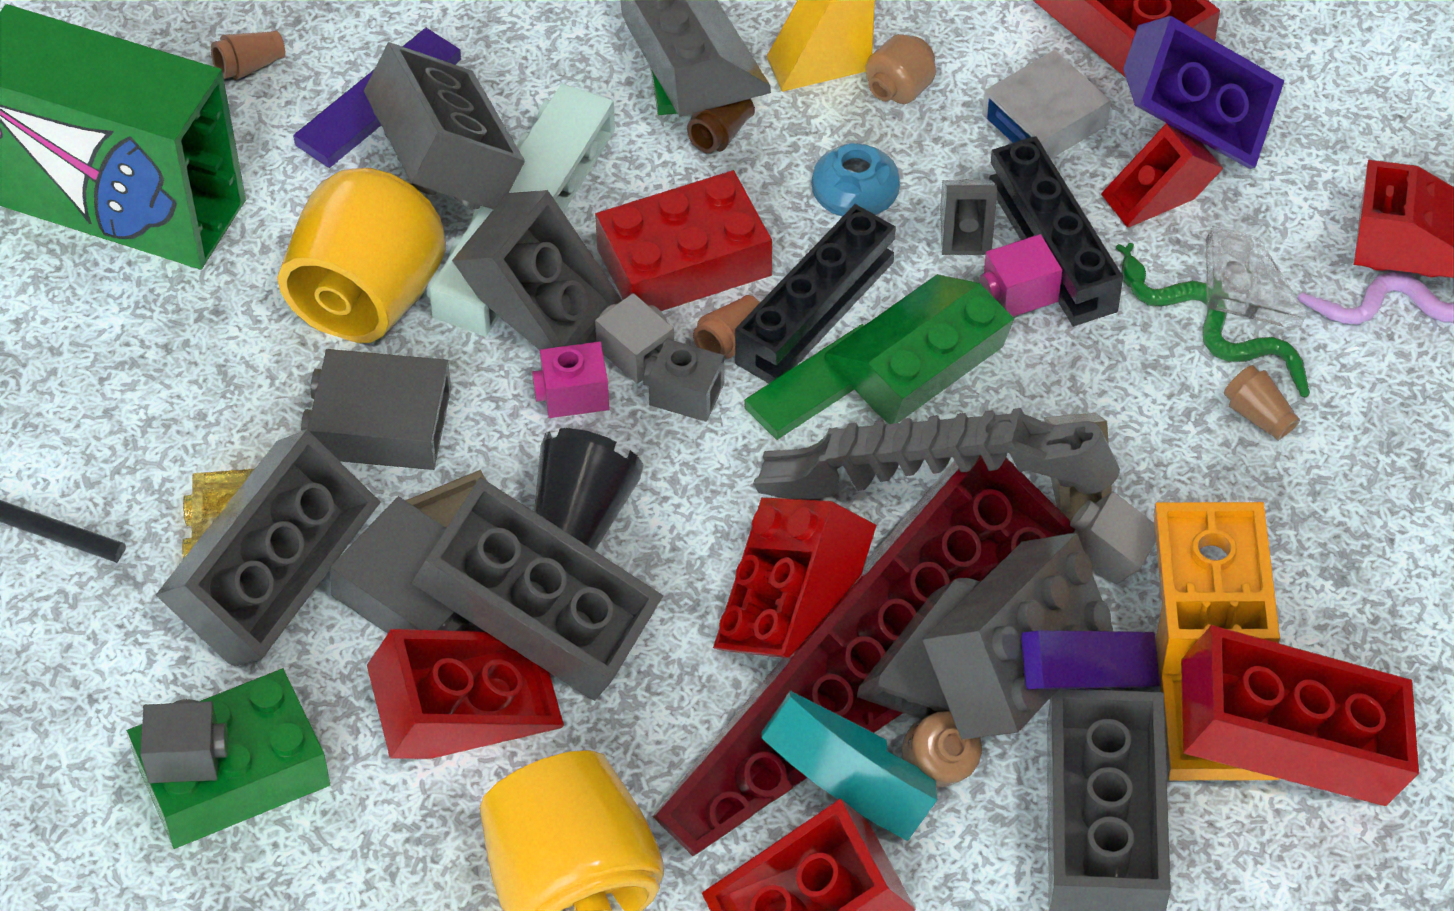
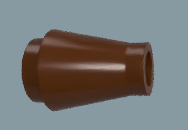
[687,99,755,153]

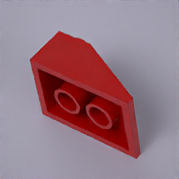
[367,629,564,759]
[702,798,916,911]

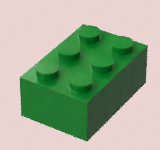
[126,668,331,849]

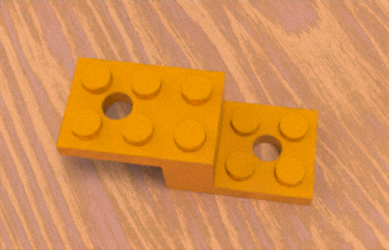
[1153,502,1280,781]

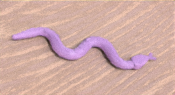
[1298,272,1454,325]

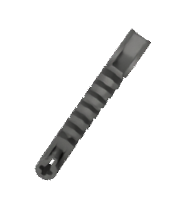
[753,408,1120,499]

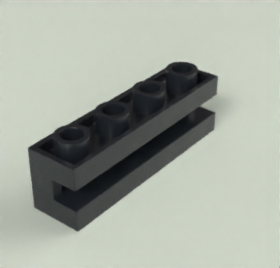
[989,136,1123,327]
[735,204,896,384]

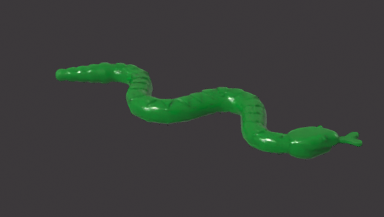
[1116,243,1310,398]

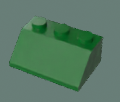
[824,274,1014,424]

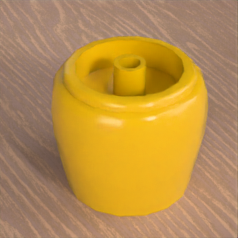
[277,168,446,343]
[479,750,664,911]

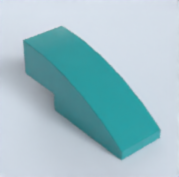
[762,691,938,841]

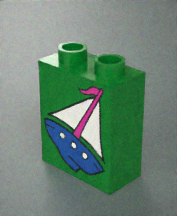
[0,4,246,270]

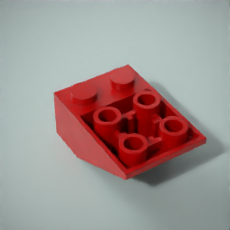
[1354,160,1454,278]
[713,497,877,659]

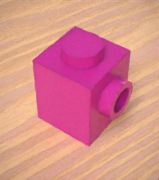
[979,234,1062,317]
[532,341,610,418]

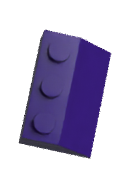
[1123,16,1285,169]

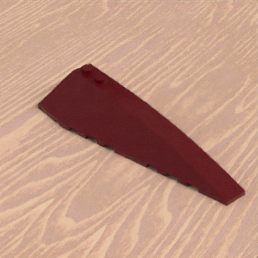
[652,455,1075,856]

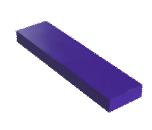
[293,27,461,168]
[1021,630,1160,690]

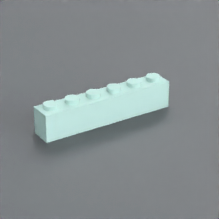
[427,83,615,337]

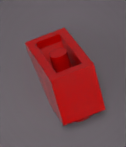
[1101,123,1223,227]

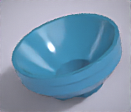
[811,143,900,217]

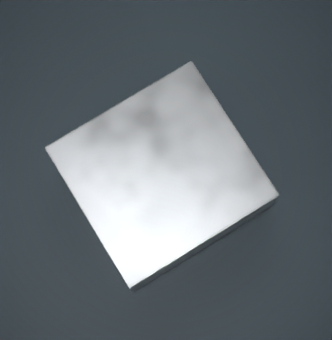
[982,50,1111,159]

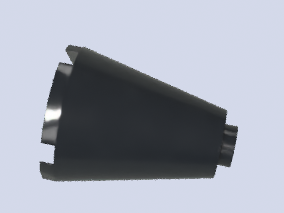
[534,428,644,551]

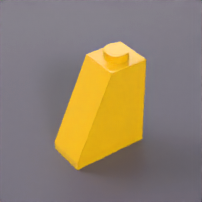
[767,0,875,92]

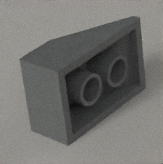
[452,190,622,351]

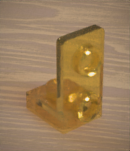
[182,469,254,559]

